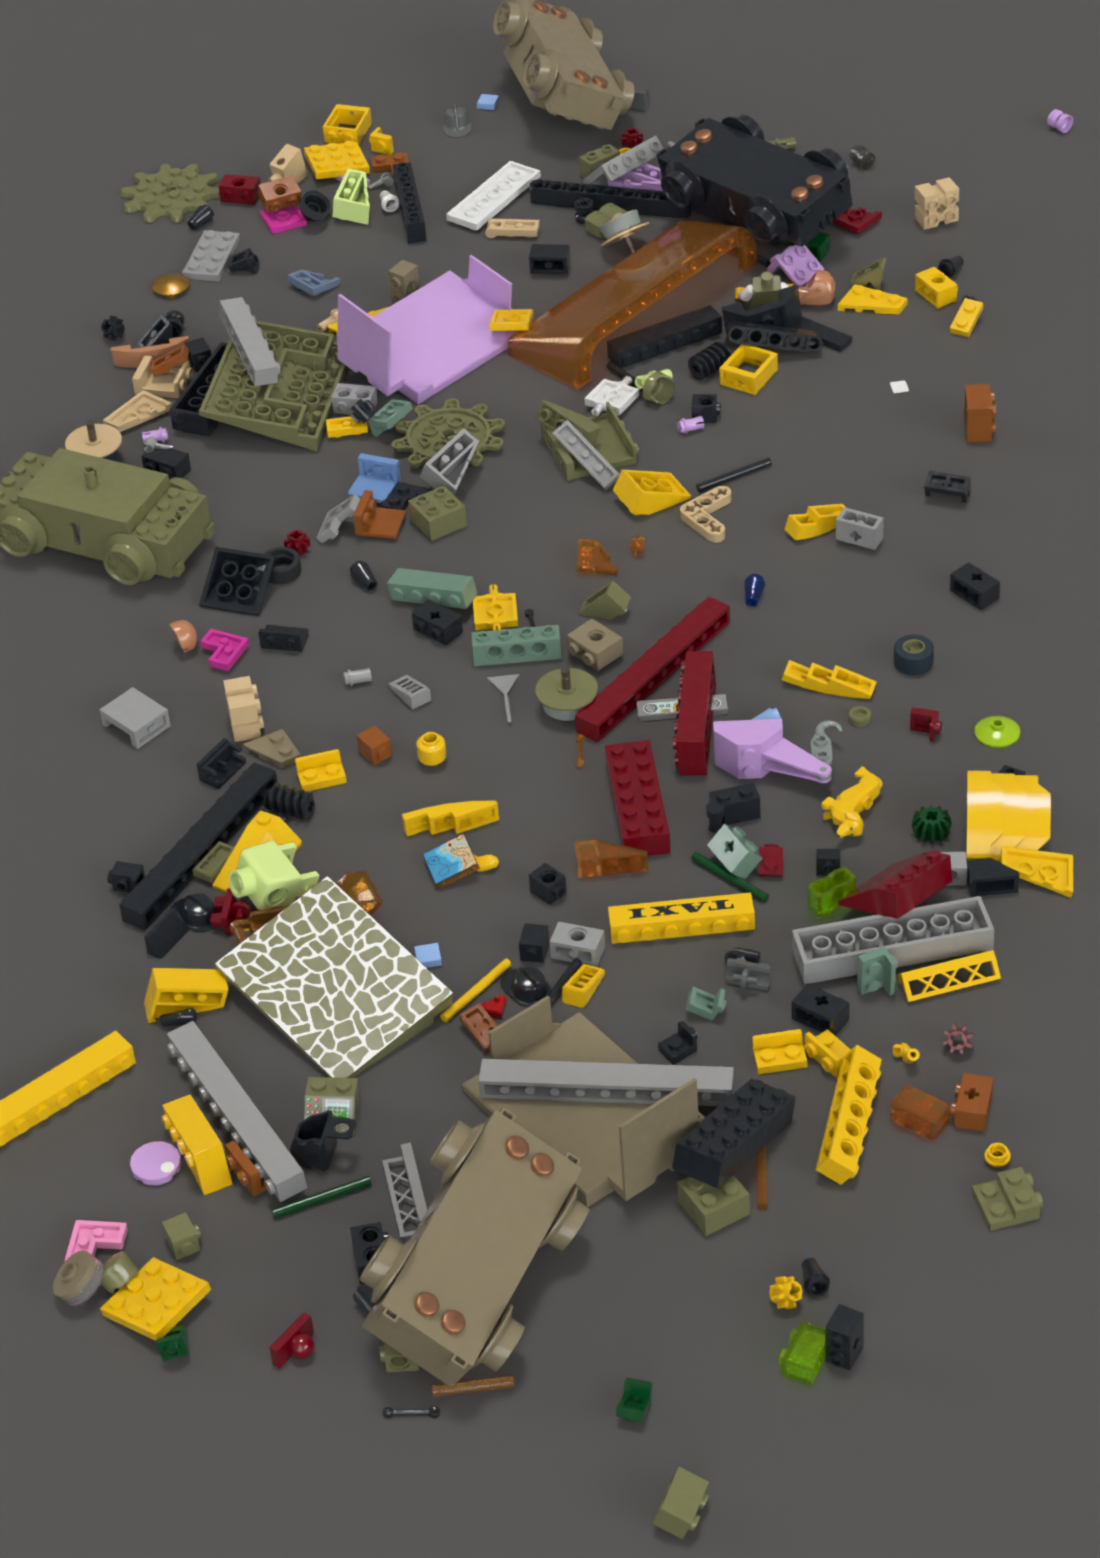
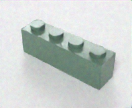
[387,568,478,609]

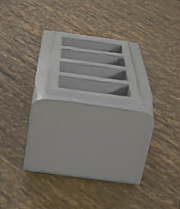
[388,675,431,710]

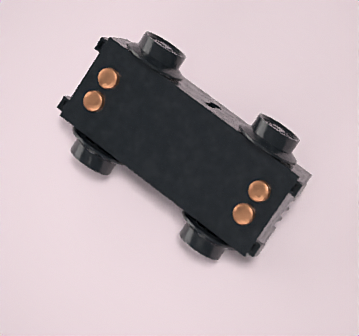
[656,115,853,247]

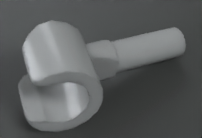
[368,173,394,190]
[144,437,173,453]

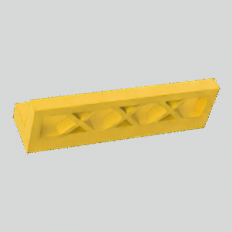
[895,950,1001,1002]

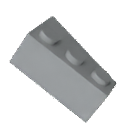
[420,428,479,496]

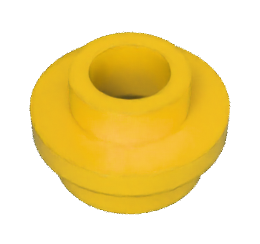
[984,1143,1011,1167]

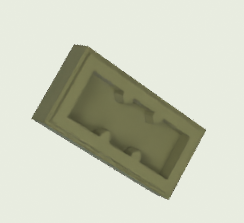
[193,841,234,883]

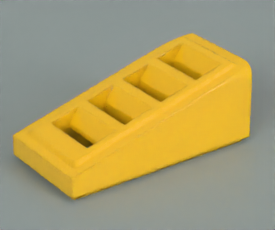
[562,964,605,1008]

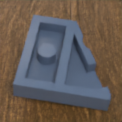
[287,270,340,296]

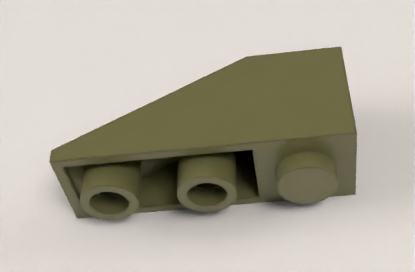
[535,400,602,445]

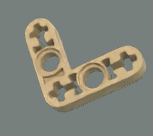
[680,486,732,543]

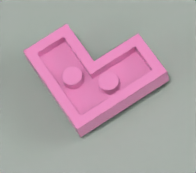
[64,1220,128,1261]

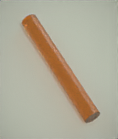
[757,1146,768,1211]
[432,1376,514,1397]

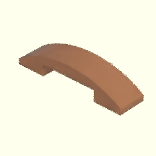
[111,336,189,368]

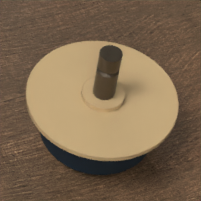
[65,420,122,461]

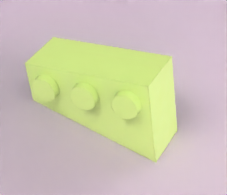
[332,168,370,225]

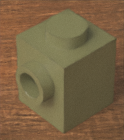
[162,1212,202,1260]

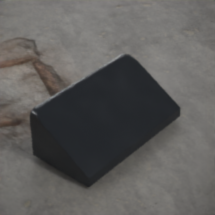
[144,907,189,959]

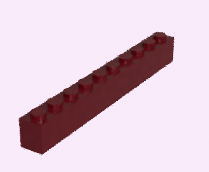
[575,596,730,742]

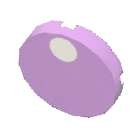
[130,1141,182,1185]

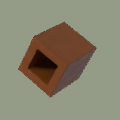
[357,726,392,765]

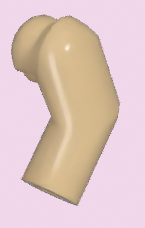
[316,309,338,332]

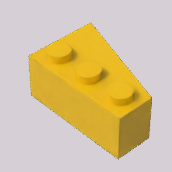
[144,968,228,1023]

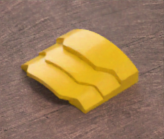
[966,771,1051,862]

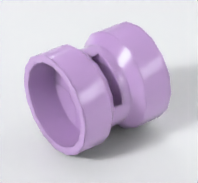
[1047,109,1073,133]

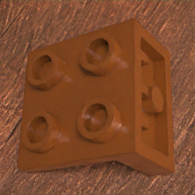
[353,490,406,539]

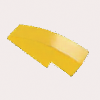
[784,504,846,540]

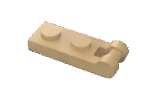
[485,219,540,239]

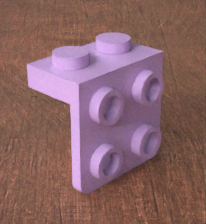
[767,245,824,287]

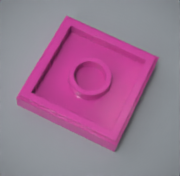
[260,205,307,234]

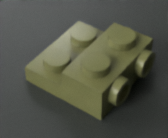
[972,1167,1043,1231]

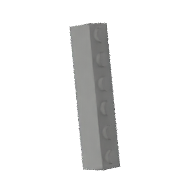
[219,297,281,386]

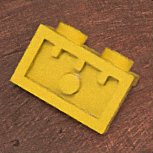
[295,749,347,792]
[752,1029,807,1075]
[804,1029,851,1078]

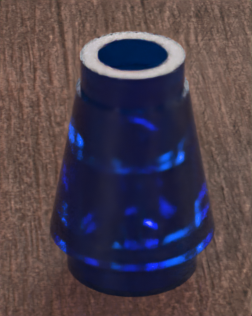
[744,574,766,607]

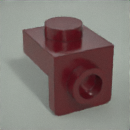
[910,707,942,742]
[759,844,783,877]

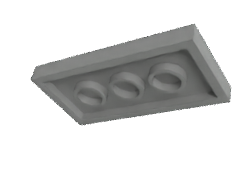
[182,230,241,282]

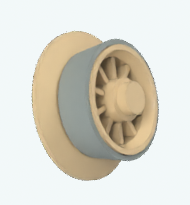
[600,210,650,256]

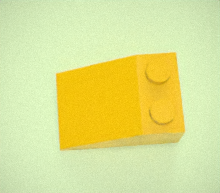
[613,470,691,515]

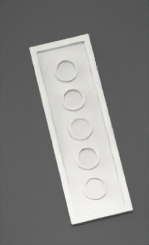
[446,161,541,230]

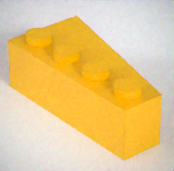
[161,1094,233,1196]

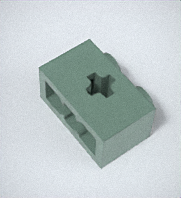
[707,824,763,879]

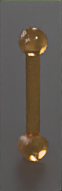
[575,734,585,768]

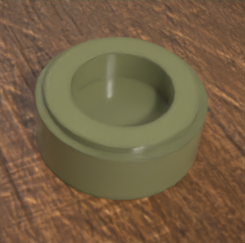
[849,706,871,727]

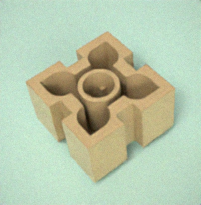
[914,177,959,230]
[223,676,264,742]

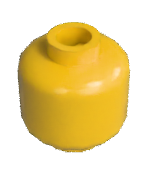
[416,732,447,766]

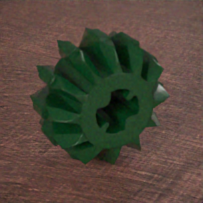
[912,805,952,844]

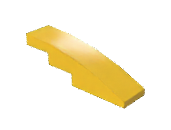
[781,660,877,699]
[402,801,499,837]

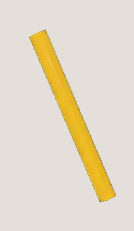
[440,958,512,1022]

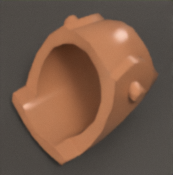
[798,270,835,306]

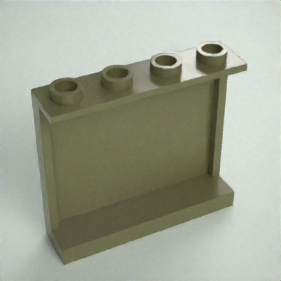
[540,402,639,481]

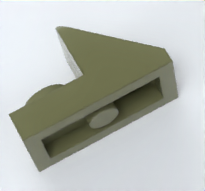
[850,257,887,290]

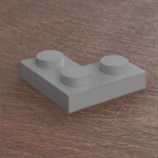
[316,494,360,543]

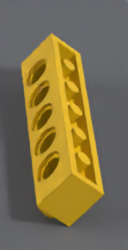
[816,1045,882,1185]

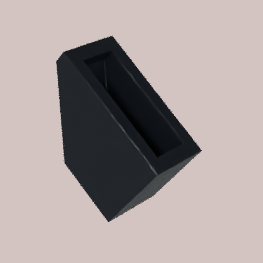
[966,858,1019,897]

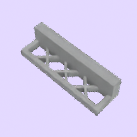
[382,1143,427,1242]

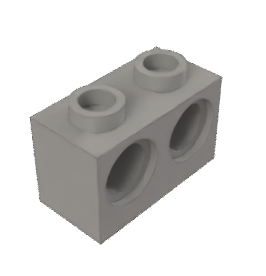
[331,383,378,415]

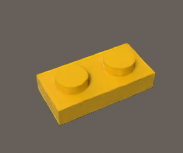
[950,298,984,337]
[326,416,368,438]

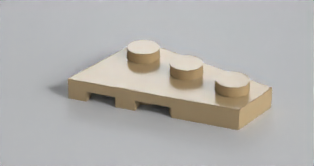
[103,390,173,432]

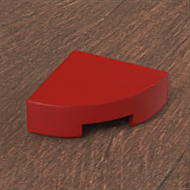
[481,995,507,1019]

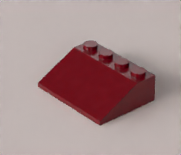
[838,850,952,919]

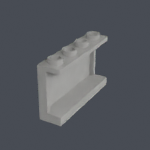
[582,135,664,186]

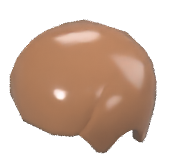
[169,620,197,653]

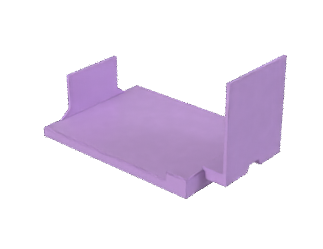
[337,255,531,405]

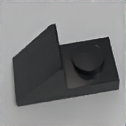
[137,314,173,347]

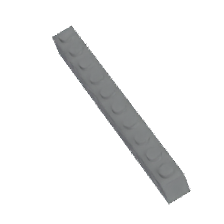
[166,1021,308,1202]
[479,1059,734,1106]

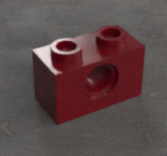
[218,174,261,205]

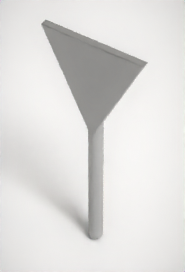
[487,674,520,723]

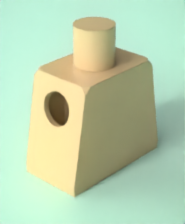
[268,144,308,183]

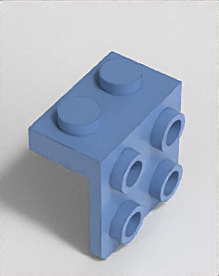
[348,453,401,503]

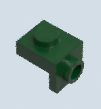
[156,1325,189,1362]
[616,1378,652,1422]

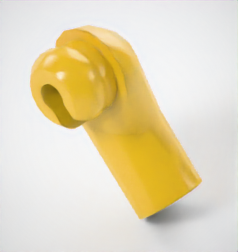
[464,852,499,872]
[893,1043,920,1064]

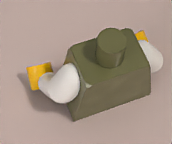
[735,272,794,310]

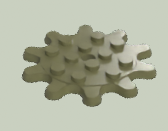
[120,164,220,223]
[392,398,505,468]

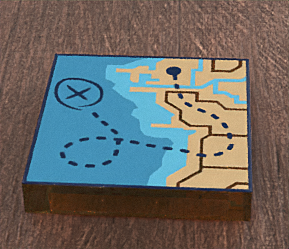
[422,833,480,890]

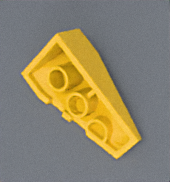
[213,810,302,893]

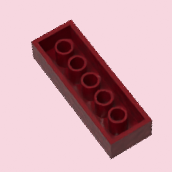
[672,651,716,776]
[605,740,671,859]

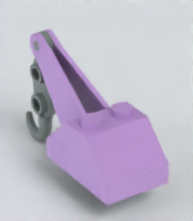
[713,719,843,783]

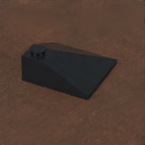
[199,547,276,616]

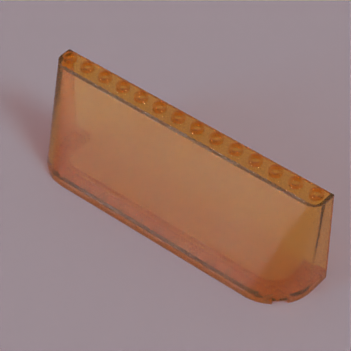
[508,220,757,389]

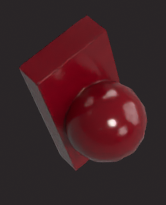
[269,1312,315,1369]

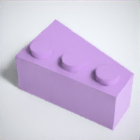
[607,163,663,191]

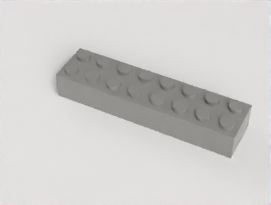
[792,896,994,984]

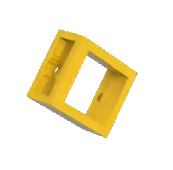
[323,104,372,145]
[719,344,778,395]

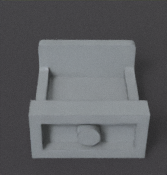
[99,687,171,749]

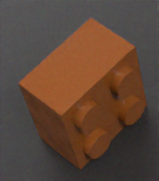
[964,384,996,442]

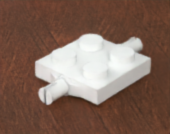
[584,376,639,417]

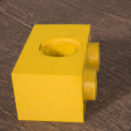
[915,267,958,308]

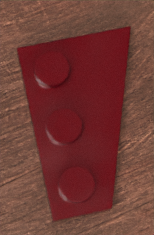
[832,207,882,235]

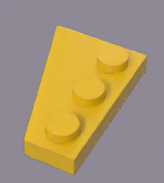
[838,284,908,315]
[1000,846,1073,898]

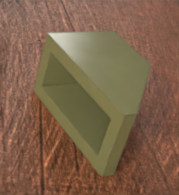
[579,580,631,620]

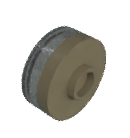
[53,1250,105,1307]

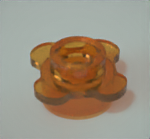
[630,532,646,557]

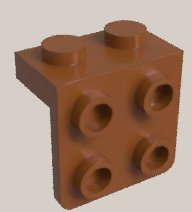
[225,1141,267,1196]

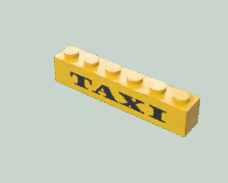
[608,892,755,944]

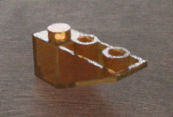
[574,839,648,878]

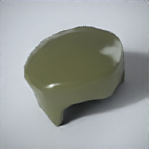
[643,371,675,404]
[95,1251,138,1294]

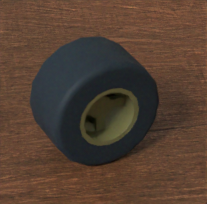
[894,634,934,675]

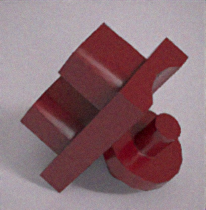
[210,888,251,935]

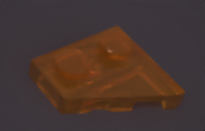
[576,538,618,576]

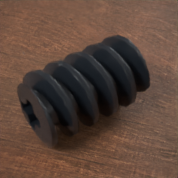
[688,342,732,380]
[263,782,315,821]

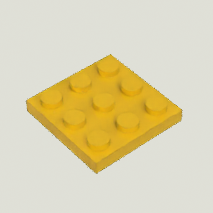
[304,141,370,179]
[100,1257,211,1341]

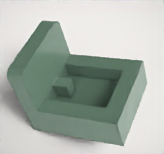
[686,987,727,1021]

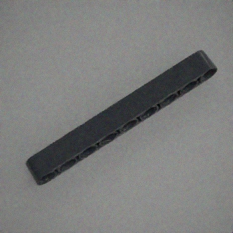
[530,179,691,218]

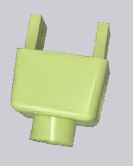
[229,841,320,910]

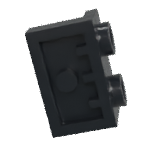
[258,625,309,652]

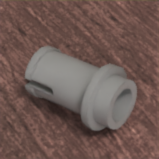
[343,668,372,687]

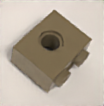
[567,619,623,671]

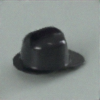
[299,191,331,221]
[171,894,220,932]
[500,967,551,1007]

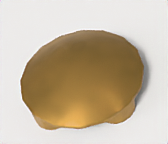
[152,274,190,300]

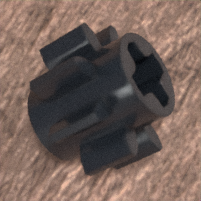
[101,315,125,341]
[350,399,375,424]

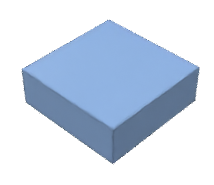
[477,94,499,110]
[414,943,442,968]

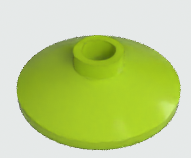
[975,716,1020,748]

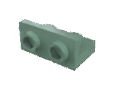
[368,399,413,437]
[857,946,898,996]

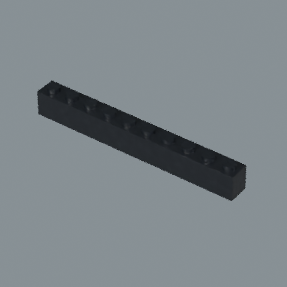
[119,763,278,930]

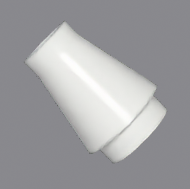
[380,191,399,212]

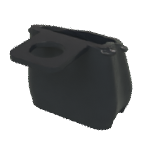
[290,1110,356,1171]

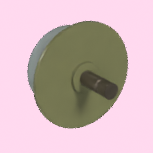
[535,667,598,721]

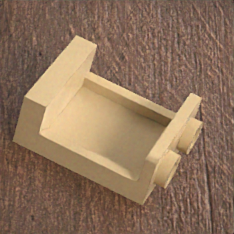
[132,356,193,399]

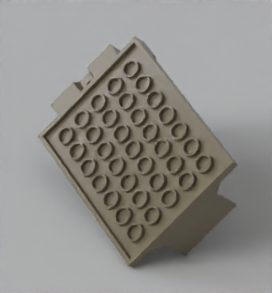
[462,996,705,1207]

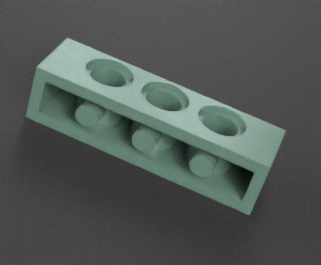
[471,625,562,666]

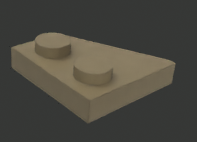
[243,729,301,769]

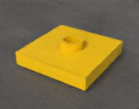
[489,309,533,331]

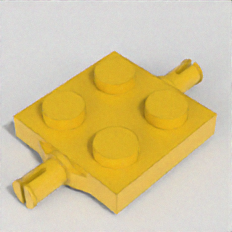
[473,584,518,631]

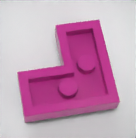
[200,628,249,671]

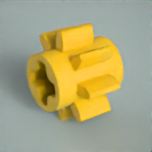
[769,1276,802,1309]

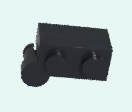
[706,783,761,833]

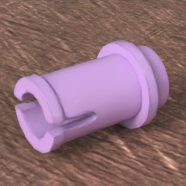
[677,416,704,434]
[142,427,168,443]

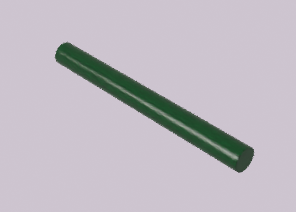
[691,852,769,903]
[271,1176,372,1219]

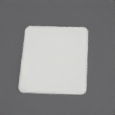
[890,381,909,393]

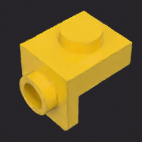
[369,127,394,155]

